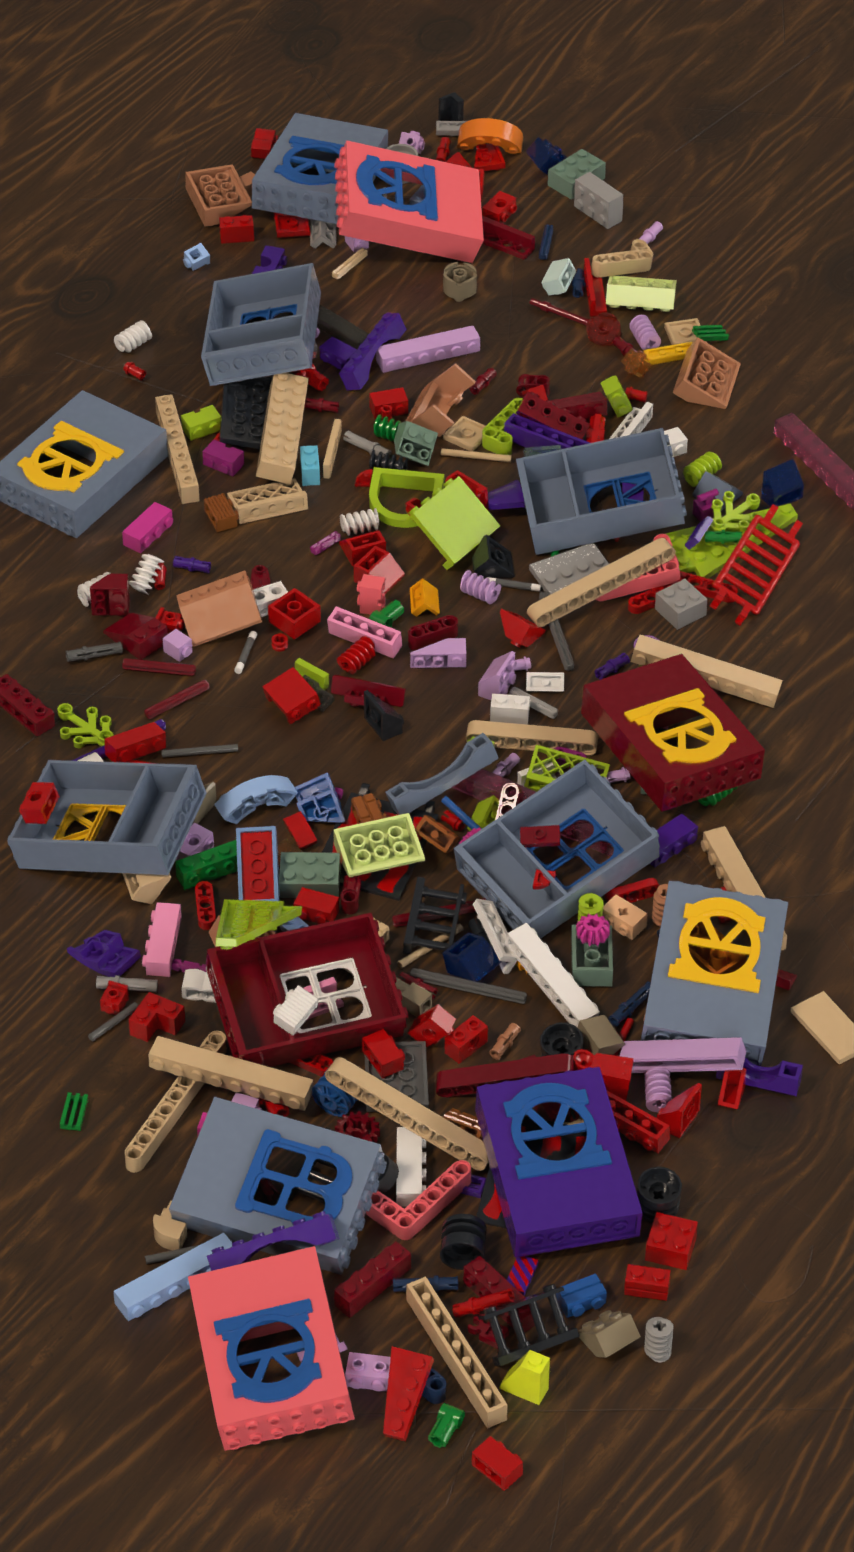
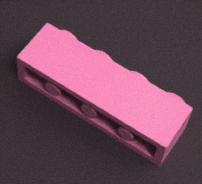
[327,606,402,659]
[142,902,181,977]

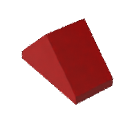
[718,1068,747,1109]

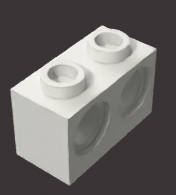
[253,581,288,617]

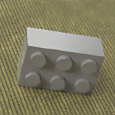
[574,172,623,229]

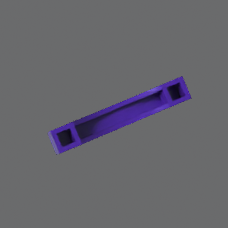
[339,312,407,390]
[207,1211,340,1271]

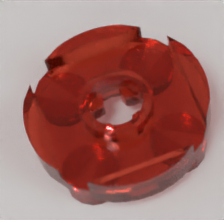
[586,312,621,345]

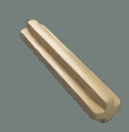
[332,248,368,280]

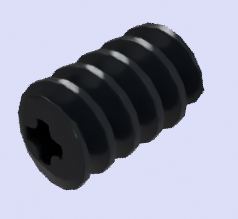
[369,450,408,470]

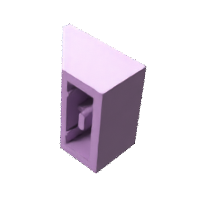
[478,651,517,700]

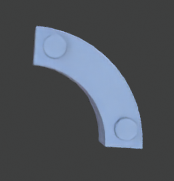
[214,775,298,824]

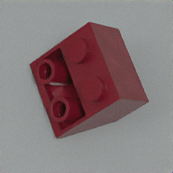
[90,574,130,616]

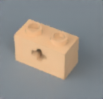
[603,895,647,940]

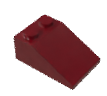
[103,613,168,660]

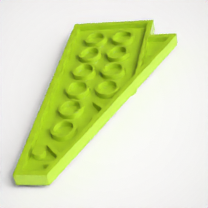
[666,503,798,579]
[216,899,302,950]

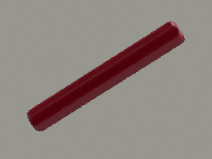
[122,658,196,676]
[144,680,210,719]

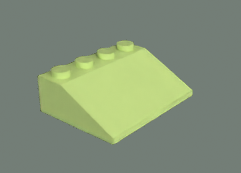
[606,276,677,312]
[334,813,425,877]

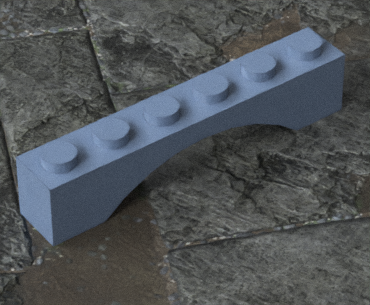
[385,733,499,815]

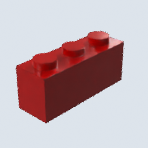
[104,722,166,763]

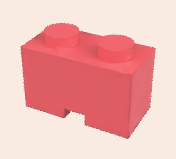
[357,574,385,615]

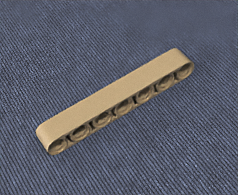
[466,720,598,755]

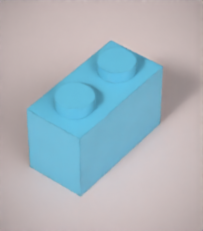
[300,446,320,486]

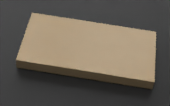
[791,991,854,1064]

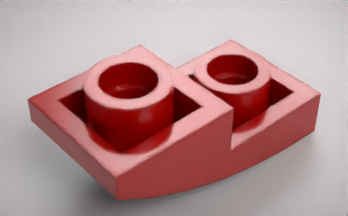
[283,811,317,851]

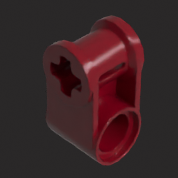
[516,374,550,397]

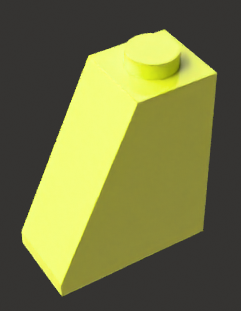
[499,1350,550,1405]

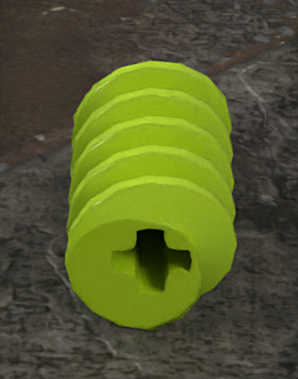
[683,452,722,487]
[577,893,604,923]

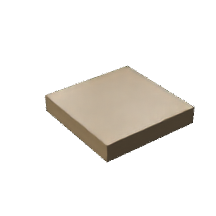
[664,318,707,345]
[443,416,485,451]

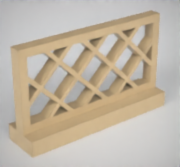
[227,478,308,524]

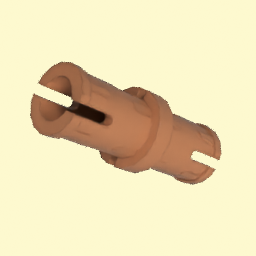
[489,1023,521,1060]

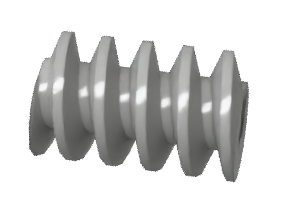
[644,1317,673,1363]

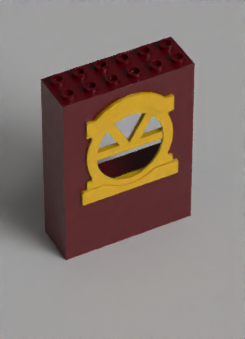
[581,654,765,812]

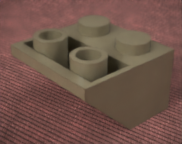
[578,1310,641,1358]

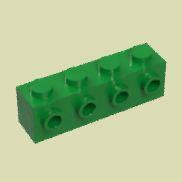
[175,840,238,890]

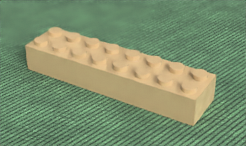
[256,373,308,485]

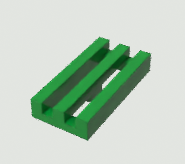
[692,325,729,341]
[60,1092,89,1131]

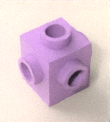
[399,131,425,154]

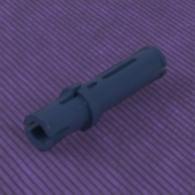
[608,981,651,1026]
[393,1275,458,1293]

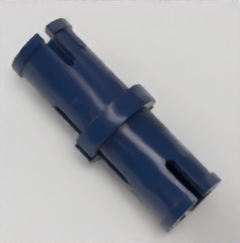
[572,268,585,298]

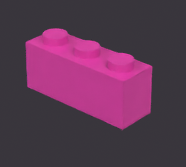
[122,502,173,553]

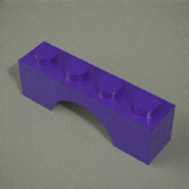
[716,1057,803,1096]

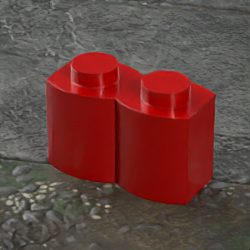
[251,128,279,159]

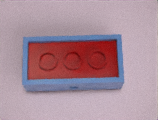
[236,826,280,901]

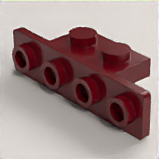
[331,675,406,707]

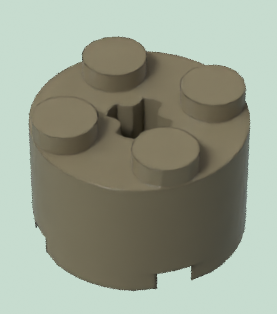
[443,262,477,302]

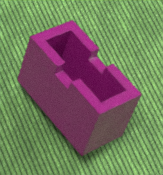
[202,440,244,476]

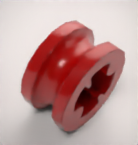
[271,633,288,652]

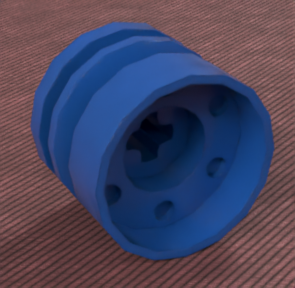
[312,1065,358,1117]

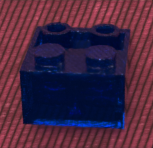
[526,137,567,174]
[761,459,804,507]
[442,933,502,982]

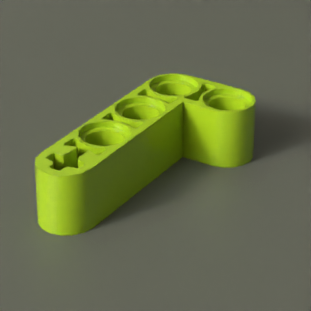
[482,398,523,455]

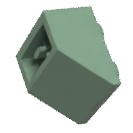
[394,421,438,466]

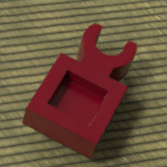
[468,1316,509,1349]

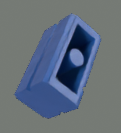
[556,1274,607,1318]

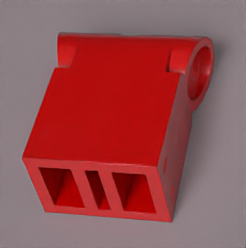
[573,1049,634,1101]

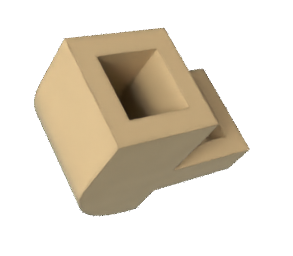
[153,1201,187,1250]

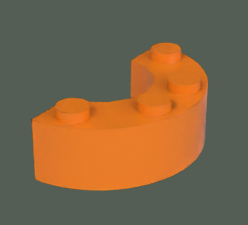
[457,118,523,154]

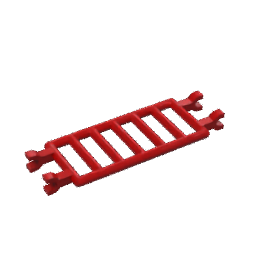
[710,504,803,626]

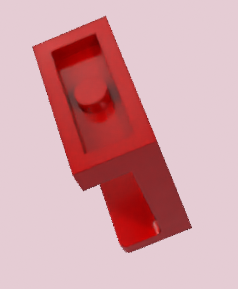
[262,667,321,724]

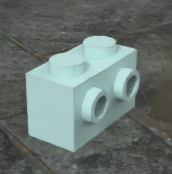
[541,258,576,295]

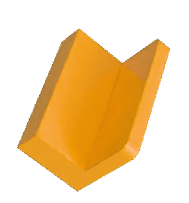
[410,578,440,617]

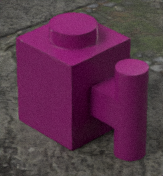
[692,488,721,522]

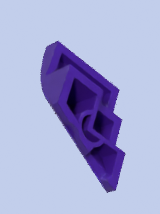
[488,480,525,510]
[67,930,141,977]

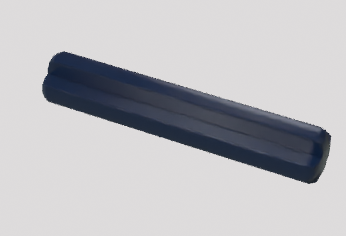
[539,224,554,260]

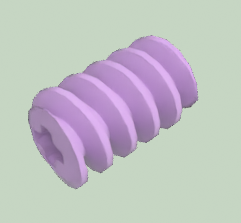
[630,315,661,350]
[460,570,501,604]
[644,1067,672,1112]

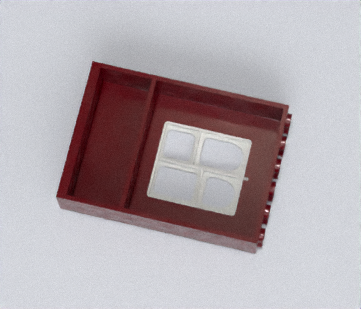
[206,912,408,1067]

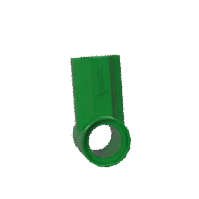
[369,600,404,628]
[428,1403,465,1448]

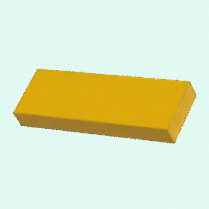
[643,342,693,365]

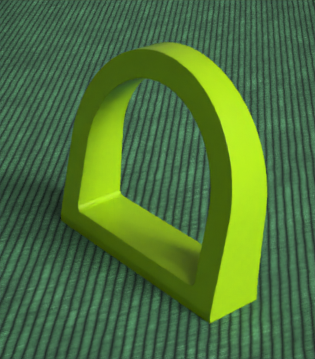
[369,467,444,528]

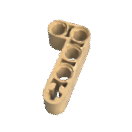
[591,239,654,277]

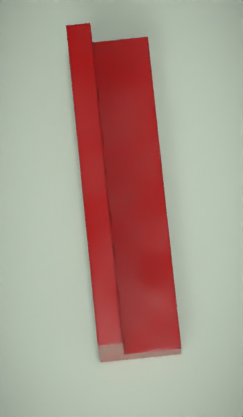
[584,258,607,317]

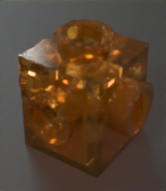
[621,348,652,378]

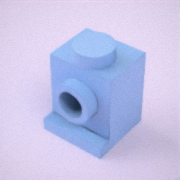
[183,243,210,271]

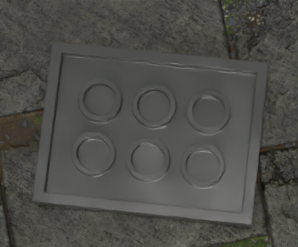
[364,1041,429,1112]

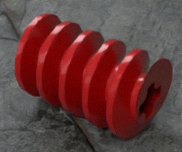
[336,636,376,675]

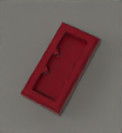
[520,825,560,848]

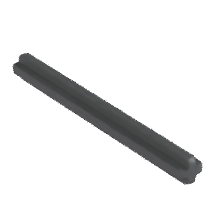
[539,591,575,671]
[410,968,527,1004]

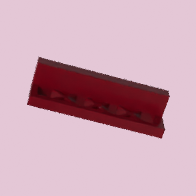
[482,216,535,260]

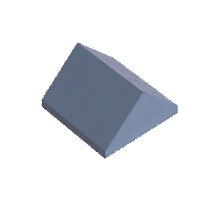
[693,471,743,511]

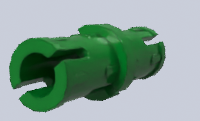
[705,530,742,544]

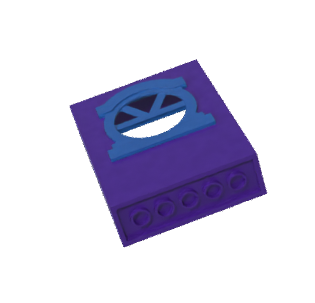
[475,1067,642,1257]

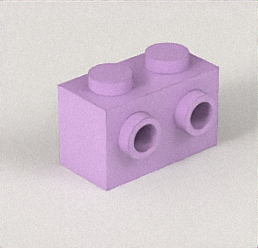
[345,1352,391,1392]

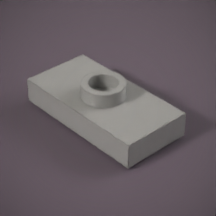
[436,121,467,136]

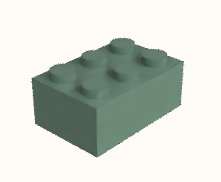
[548,149,606,200]
[279,852,341,898]
[571,925,613,986]

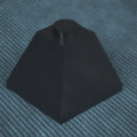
[472,534,514,579]
[364,690,404,741]

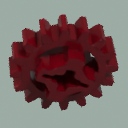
[335,1111,380,1143]

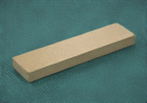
[323,419,342,479]

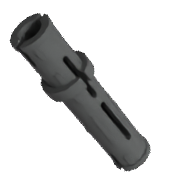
[65,642,123,662]

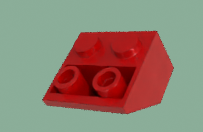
[339,530,386,567]
[354,546,405,594]

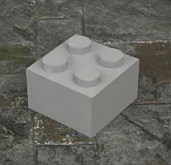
[655,579,708,630]

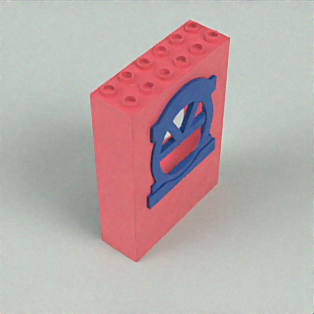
[334,140,484,263]
[188,1246,355,1451]

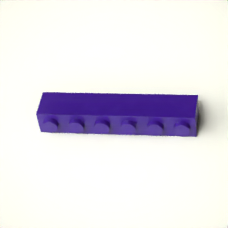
[504,413,590,454]

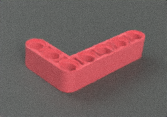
[595,534,681,601]
[366,1160,471,1240]

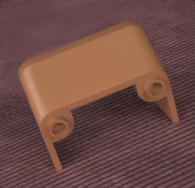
[406,363,476,437]

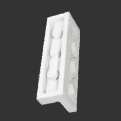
[609,402,653,439]
[473,899,518,974]

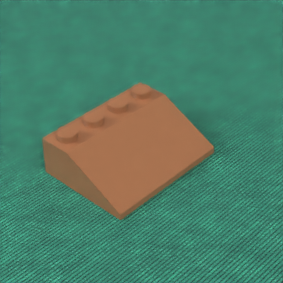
[186,164,252,226]
[673,337,741,409]
[176,570,262,647]

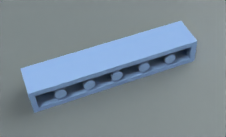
[114,1233,232,1321]

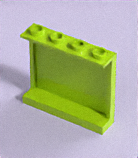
[406,476,500,570]

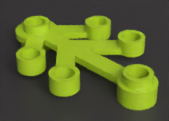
[710,491,761,532]
[57,703,114,748]

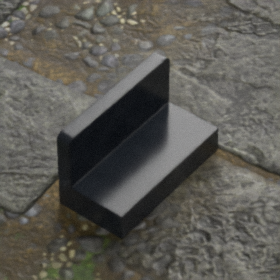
[438,92,464,121]

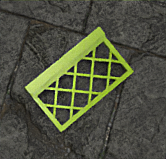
[524,745,610,791]

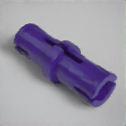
[173,556,211,574]
[594,653,630,680]

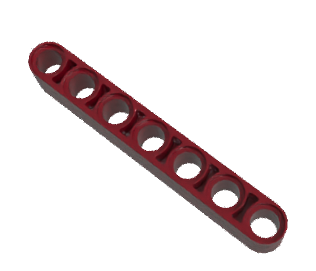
[436,1054,574,1097]

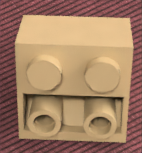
[122,873,171,904]

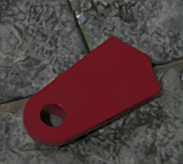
[250,565,271,589]

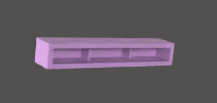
[376,326,480,373]
[620,1037,746,1073]

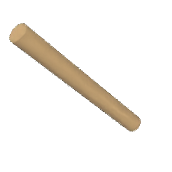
[441,448,512,462]
[397,923,464,969]

